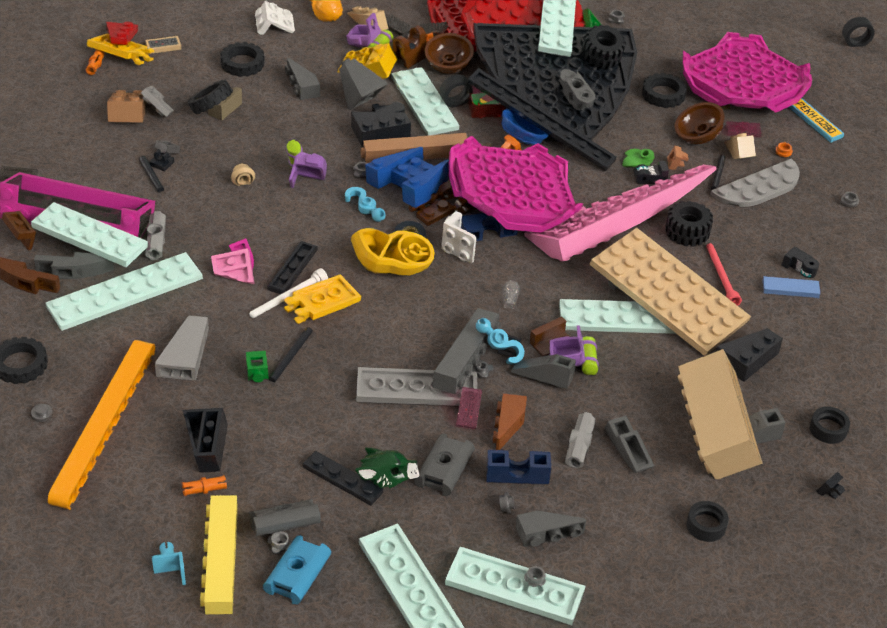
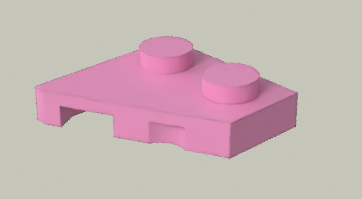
[211,248,254,284]

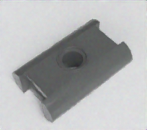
[414,434,475,496]
[249,499,321,536]

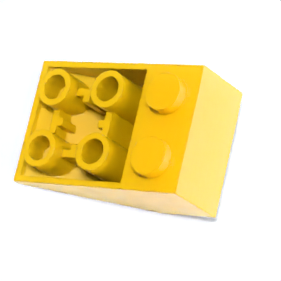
[337,43,397,79]

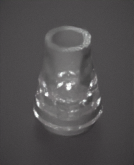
[502,281,521,309]

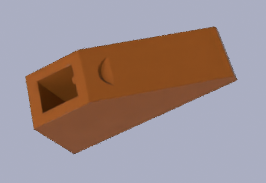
[492,393,527,450]

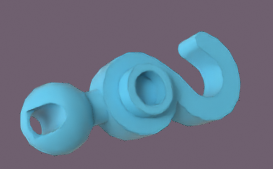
[345,187,386,222]
[476,318,525,365]

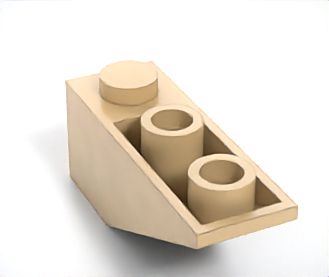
[347,6,388,31]

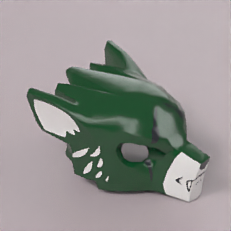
[356,447,419,488]

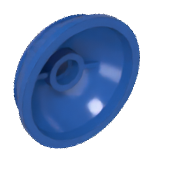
[501,109,549,145]

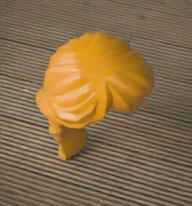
[310,0,343,22]

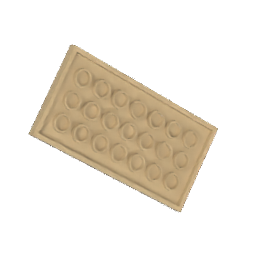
[590,228,751,356]

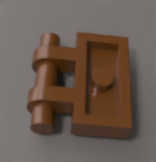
[408,192,455,226]

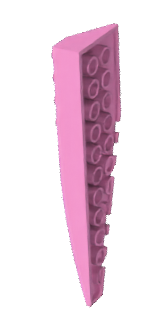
[524,165,716,261]

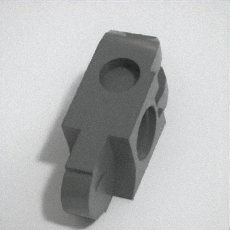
[559,69,596,110]

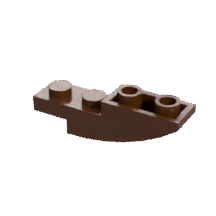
[0,257,60,294]

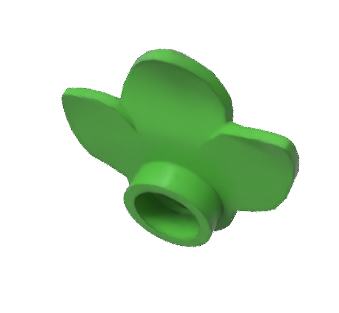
[622,149,655,167]

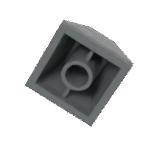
[339,58,387,110]

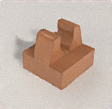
[667,146,689,170]

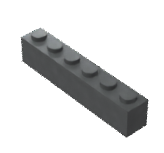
[433,308,501,394]

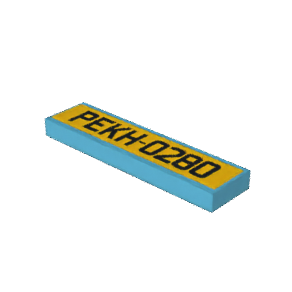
[789,98,844,143]

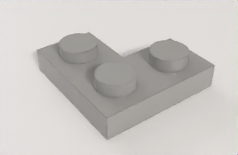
[141,86,174,117]

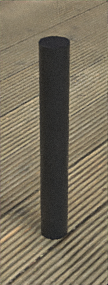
[711,155,726,190]
[139,156,164,192]

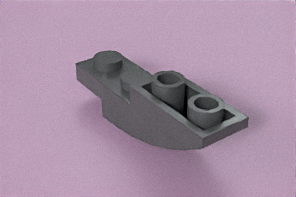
[34,252,114,279]

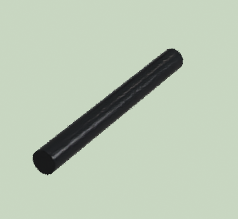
[268,327,313,383]

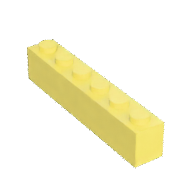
[200,496,238,614]

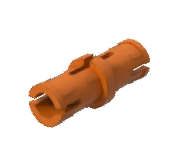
[85,49,105,75]
[182,475,227,496]

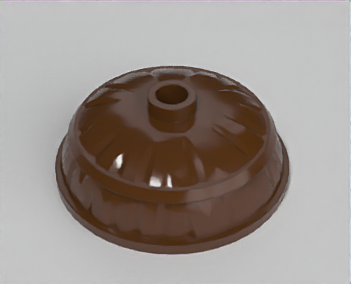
[425,33,474,74]
[675,102,725,144]

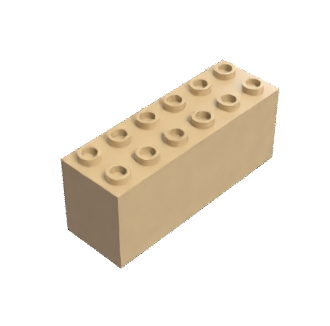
[678,349,762,479]

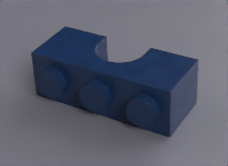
[461,213,518,241]
[486,450,551,484]

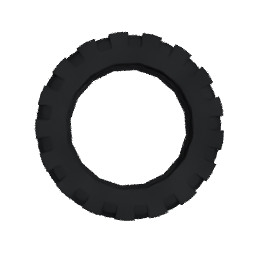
[220,42,265,77]
[642,73,687,108]
[188,79,233,114]
[0,337,48,384]

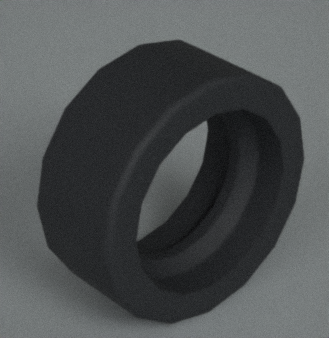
[842,17,875,47]
[439,75,473,107]
[809,406,850,444]
[686,501,729,542]

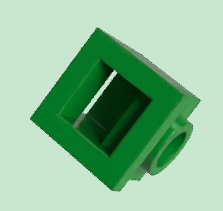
[246,350,268,382]

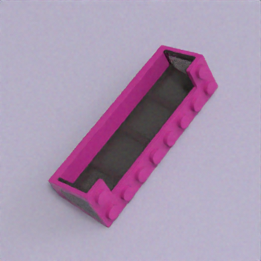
[0,172,155,238]

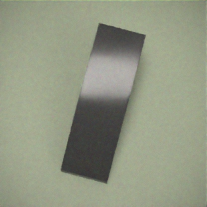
[604,415,654,473]

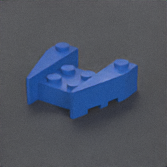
[365,147,449,208]

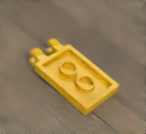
[87,34,154,65]
[284,274,361,324]

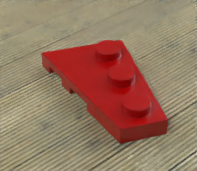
[106,22,138,45]

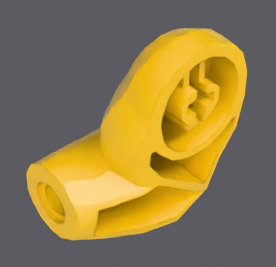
[351,228,435,275]

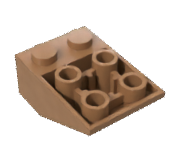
[107,90,146,122]

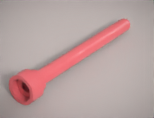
[706,243,742,306]

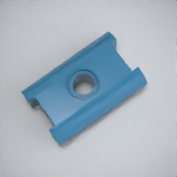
[263,536,331,605]

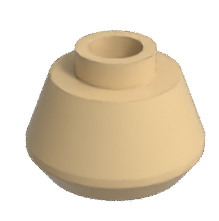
[231,164,255,186]

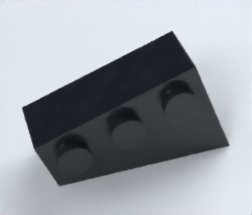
[351,112,411,147]
[715,328,783,382]
[183,408,228,472]

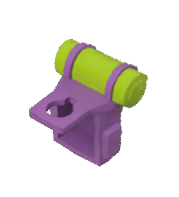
[346,13,393,48]
[287,140,327,188]
[550,325,599,375]

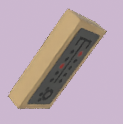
[146,36,181,54]

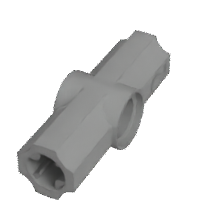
[146,211,166,260]
[565,412,596,468]

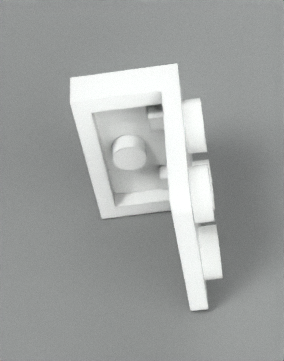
[255,1,295,35]
[441,211,476,264]

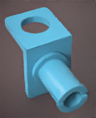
[152,542,186,585]

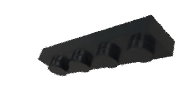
[303,450,383,506]

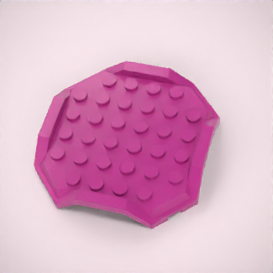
[682,32,812,113]
[449,136,583,233]

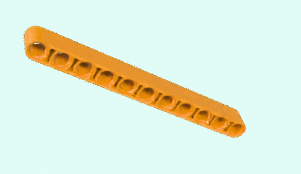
[48,340,156,510]

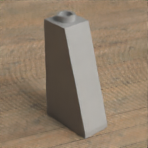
[155,316,209,381]

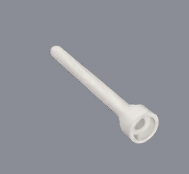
[249,268,328,318]

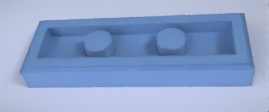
[762,276,820,298]

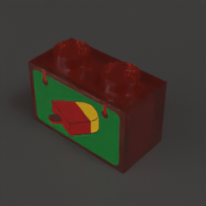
[468,93,506,118]

